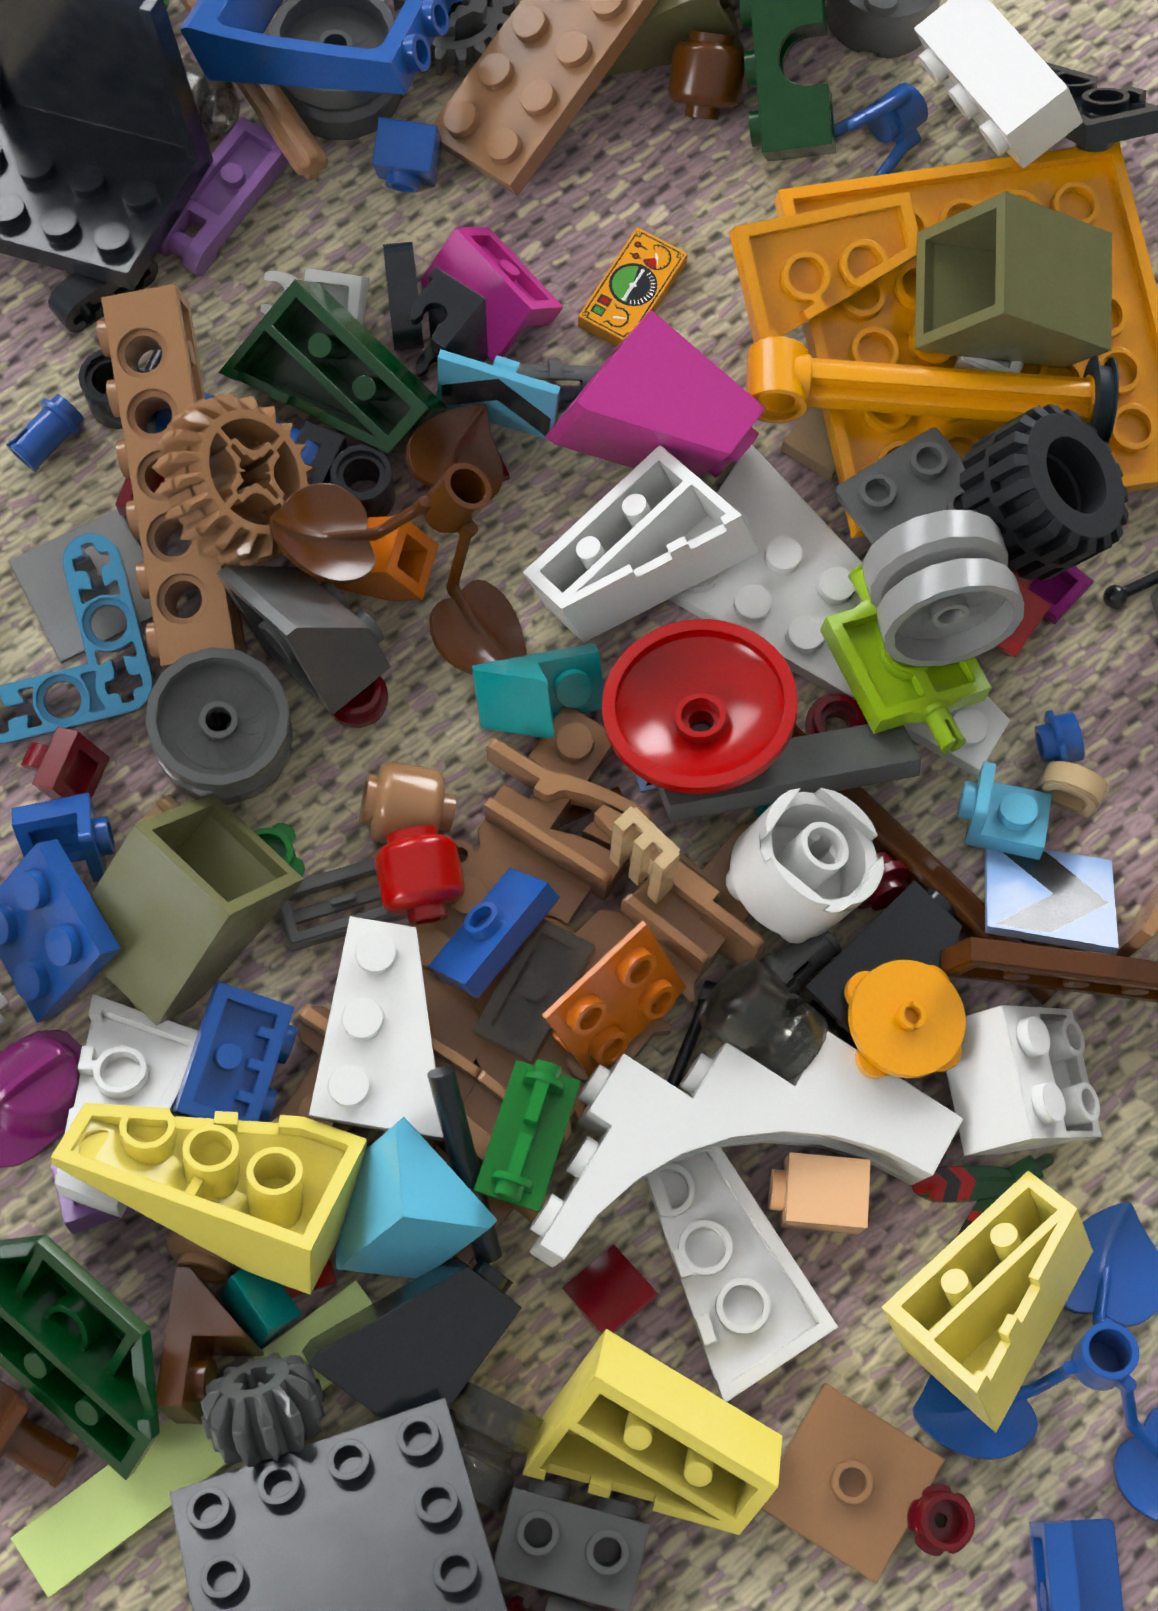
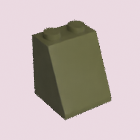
[915,191,1112,368]
[91,793,304,1025]

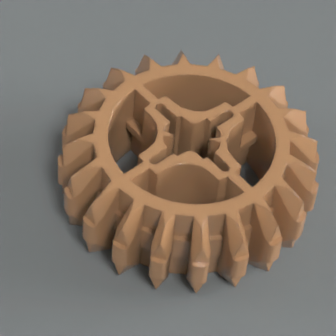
[152,392,316,566]

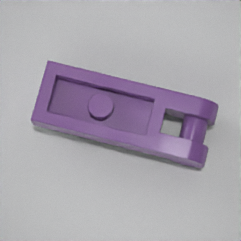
[157,117,288,276]

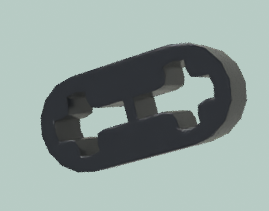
[383,242,424,351]
[48,259,158,333]

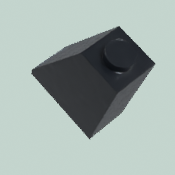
[798,880,962,1080]
[302,1256,522,1419]

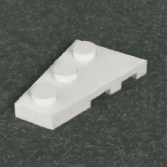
[55,994,198,1218]

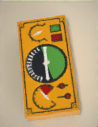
[578,227,688,347]

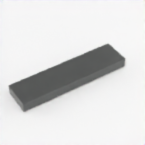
[657,724,921,822]

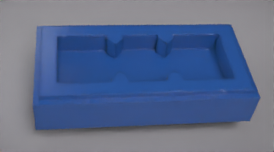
[428,867,560,999]

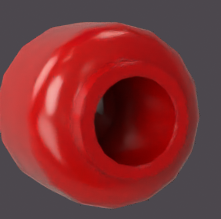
[374,825,465,926]

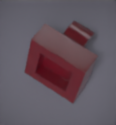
[21,727,110,800]

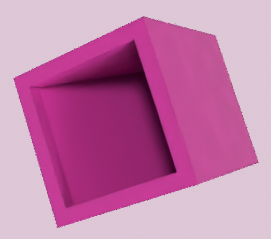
[545,309,766,478]

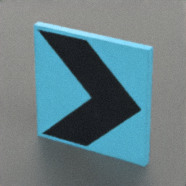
[438,349,560,439]

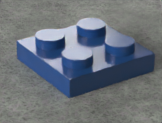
[0,839,121,1023]

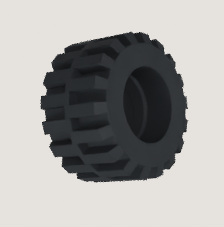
[959,404,1129,581]

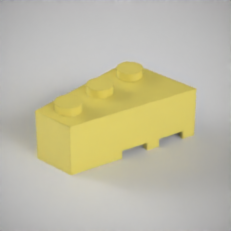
[881,1171,1093,1433]
[522,1329,782,1535]

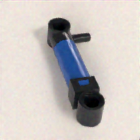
[78,349,396,518]

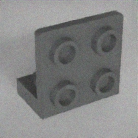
[835,427,965,544]

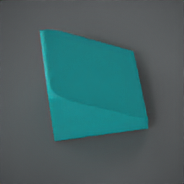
[219,1269,302,1350]

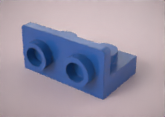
[172,981,297,1122]

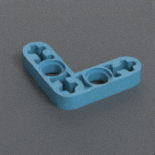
[0,533,155,744]

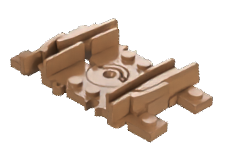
[277,706,765,1265]

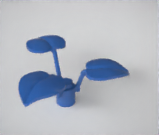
[912,1202,1158,1521]

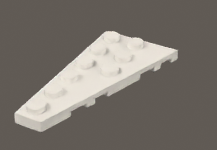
[668,445,1010,777]

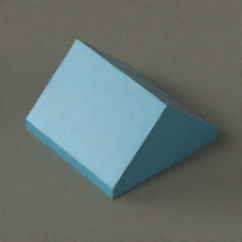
[335,1117,497,1279]

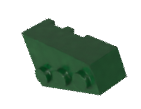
[218,279,448,454]

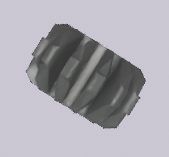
[200,1352,325,1467]

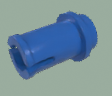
[6,394,85,473]

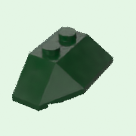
[0,1235,160,1480]

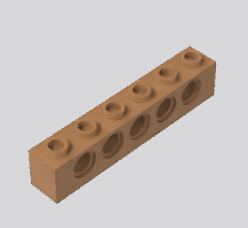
[97,284,247,669]

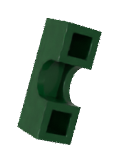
[739,0,836,161]

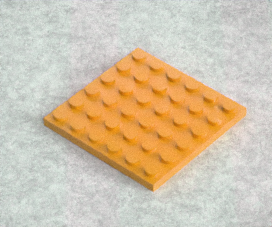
[774,142,1158,539]

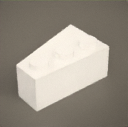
[914,0,1083,169]
[523,445,759,643]

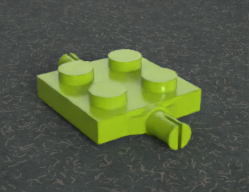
[820,564,992,754]

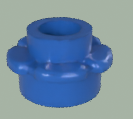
[1035,710,1085,763]

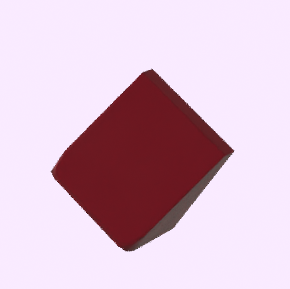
[562,1244,659,1336]

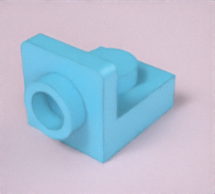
[957,761,1053,860]

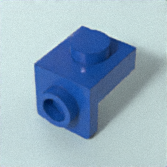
[11,793,115,882]

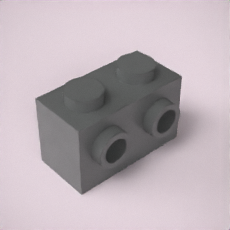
[494,1477,650,1611]

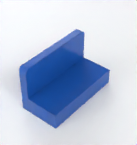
[1029,1519,1124,1611]

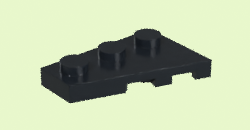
[1046,62,1158,152]

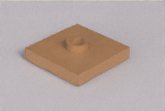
[761,1383,945,1583]

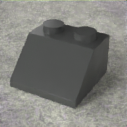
[217,565,391,715]

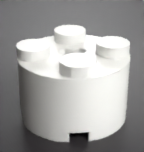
[726,788,884,944]

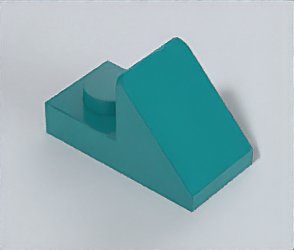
[471,643,604,739]

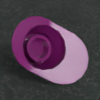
[0,1029,82,1168]

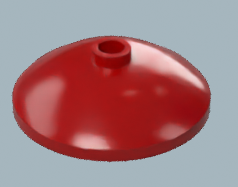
[602,619,798,794]

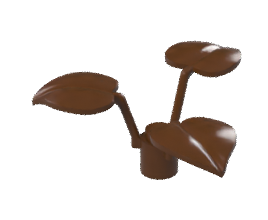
[269,404,527,674]

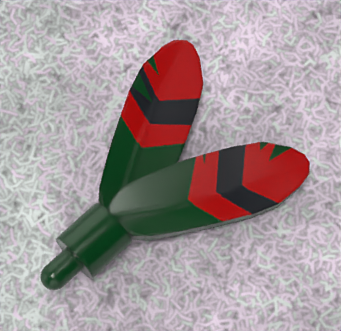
[912,1153,1054,1236]

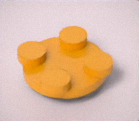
[844,960,966,1079]

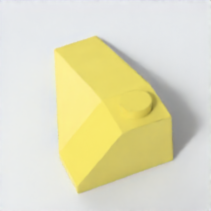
[51,1103,367,1295]

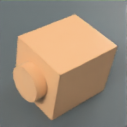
[768,1152,871,1234]

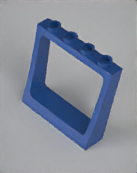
[180,0,463,95]

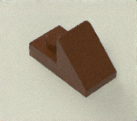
[156,1267,264,1424]

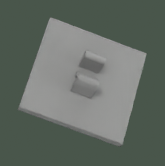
[8,509,153,664]

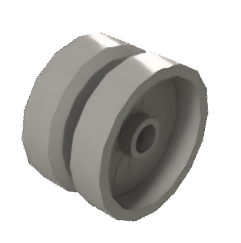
[863,510,1024,667]

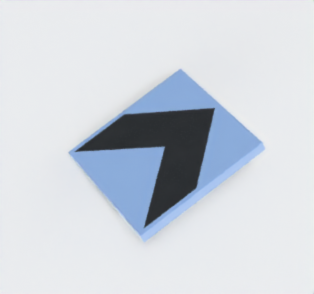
[984,849,1119,955]

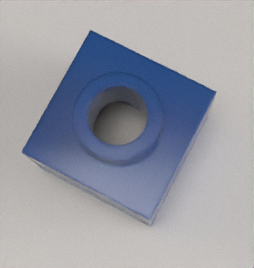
[372,117,442,193]

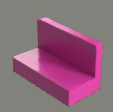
[421,227,563,361]

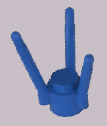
[834,83,928,176]

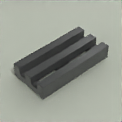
[278,858,408,952]

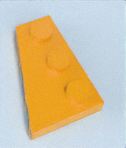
[729,191,919,343]

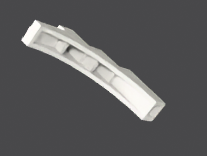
[529,1031,963,1268]

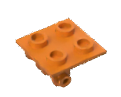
[542,920,687,1077]

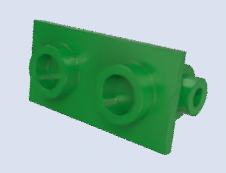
[474,1060,581,1213]

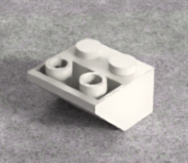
[946,1005,1102,1156]

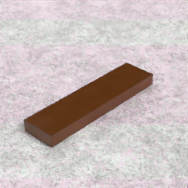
[941,937,1158,1003]

